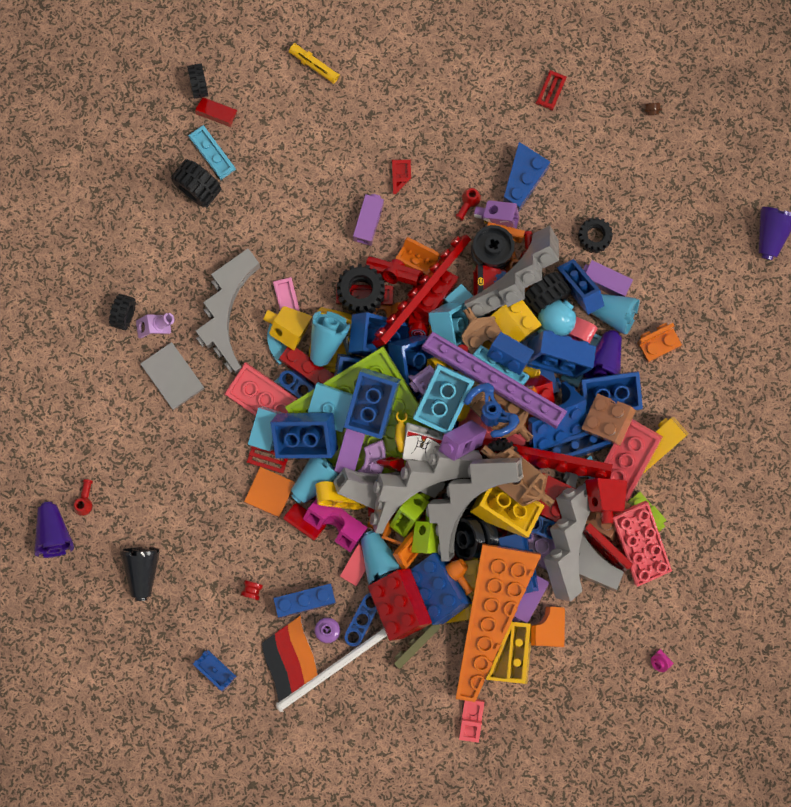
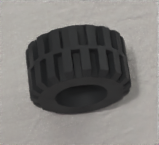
[170,159,222,208]
[337,264,385,314]
[523,272,572,319]

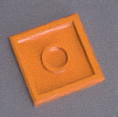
[244,467,295,518]

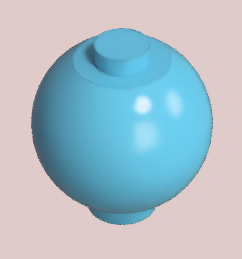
[537,300,576,336]

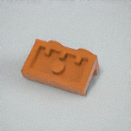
[637,323,682,363]

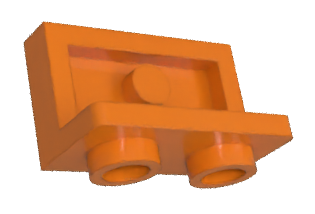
[395,237,440,276]

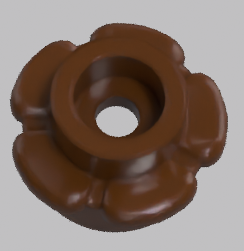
[644,103,662,116]

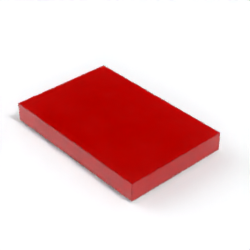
[583,523,633,572]

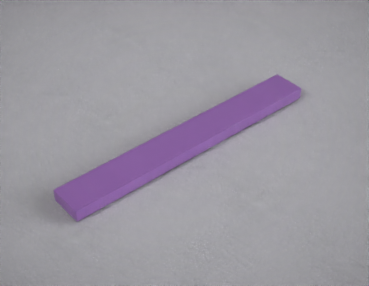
[422,331,567,429]

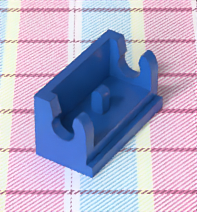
[193,650,237,691]

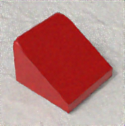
[376,456,405,472]

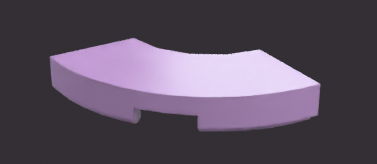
[357,439,386,474]

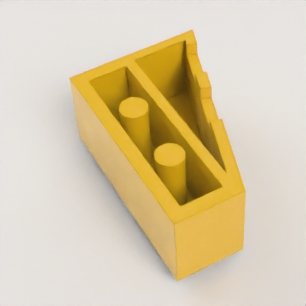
[643,417,689,474]
[486,622,532,684]

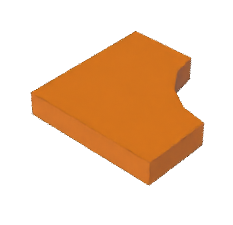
[531,607,565,647]

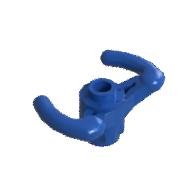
[463,383,519,438]

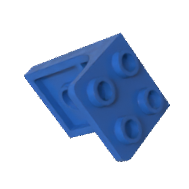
[528,381,587,450]

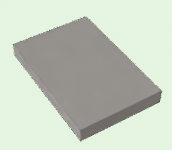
[141,342,205,410]

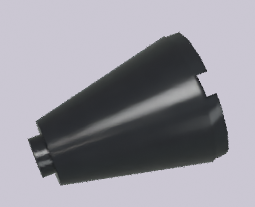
[120,547,160,601]

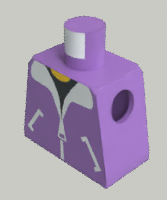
[474,200,519,229]

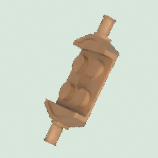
[460,307,502,355]
[469,380,534,442]
[480,445,555,507]

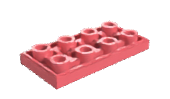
[613,501,672,587]

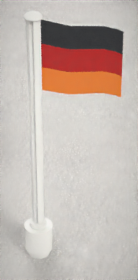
[262,615,387,712]

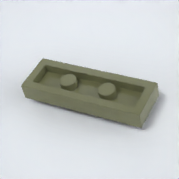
[394,624,441,669]

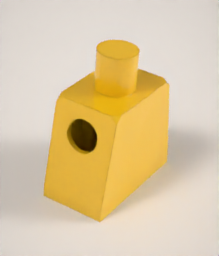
[263,306,312,350]

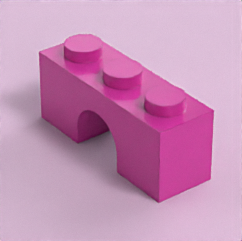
[303,499,368,552]

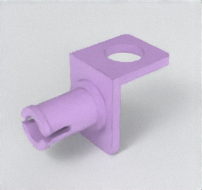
[136,313,174,338]

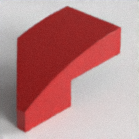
[392,159,411,195]

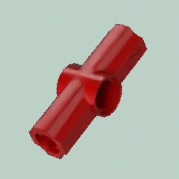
[365,256,423,286]

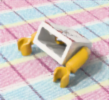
[395,412,454,462]

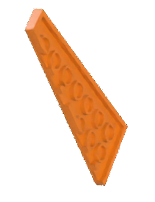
[456,543,541,702]

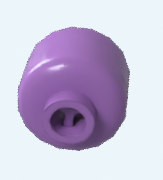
[315,618,340,644]

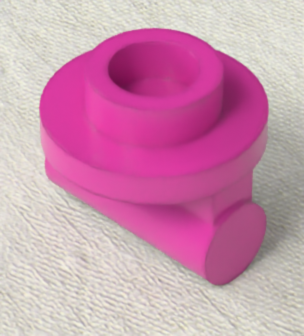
[651,649,674,672]

